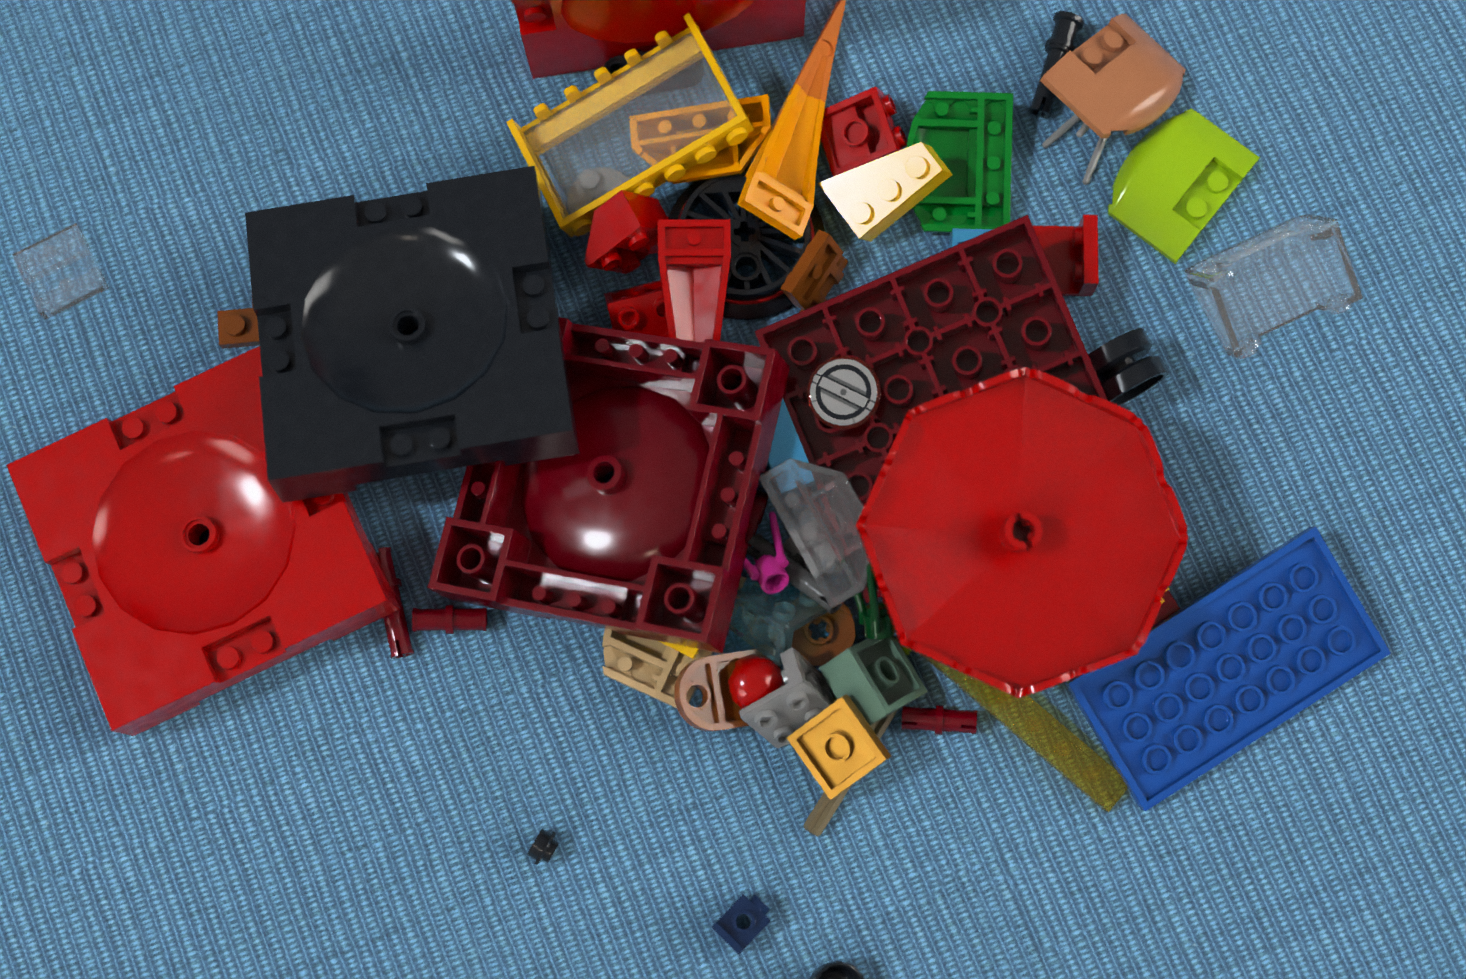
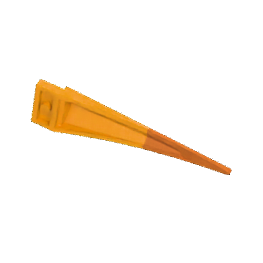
[737,0,846,240]

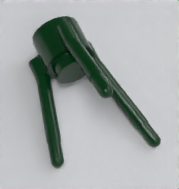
[845,559,894,639]

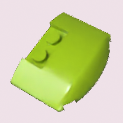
[1107,109,1260,264]

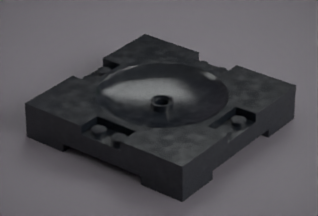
[245,166,580,503]

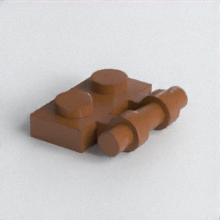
[780,230,849,312]

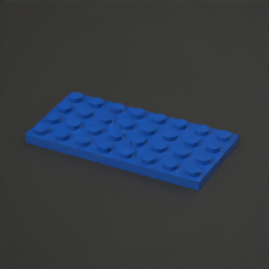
[1064,527,1391,811]

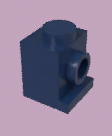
[711,894,770,955]

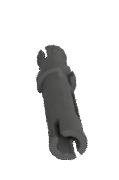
[746,534,845,614]

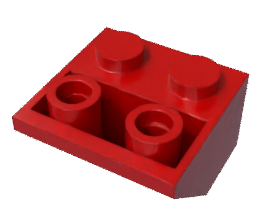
[584,190,669,274]

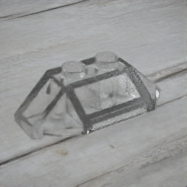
[758,458,869,608]

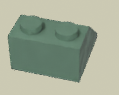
[819,635,928,726]

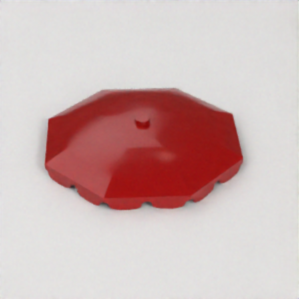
[855,367,1188,699]

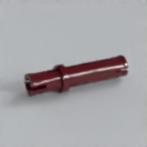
[374,547,414,659]

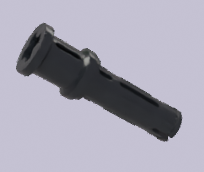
[1029,11,1084,118]

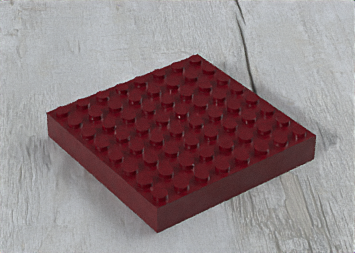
[754,215,1108,604]

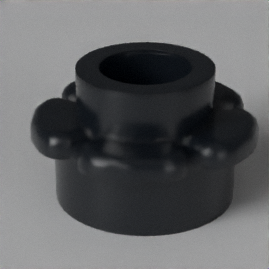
[527,829,559,865]

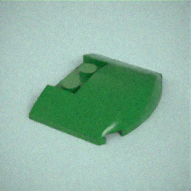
[906,91,1013,233]

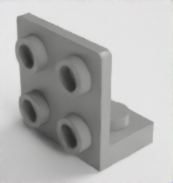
[739,647,835,748]

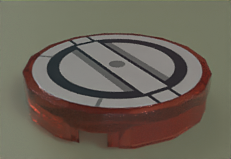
[807,355,881,430]

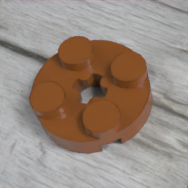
[783,597,855,668]

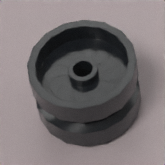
[1088,328,1169,406]

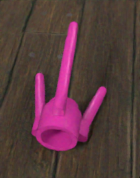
[743,512,789,594]

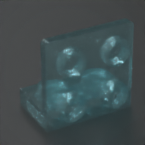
[729,580,828,666]

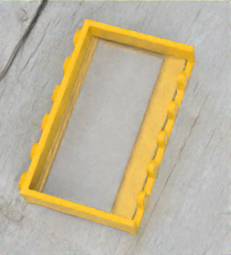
[506,13,755,238]

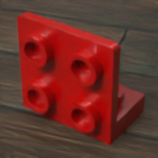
[1032,214,1099,296]
[604,280,669,337]

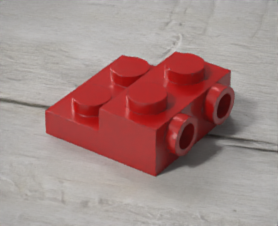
[820,86,907,177]

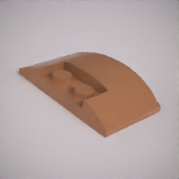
[1040,13,1185,138]

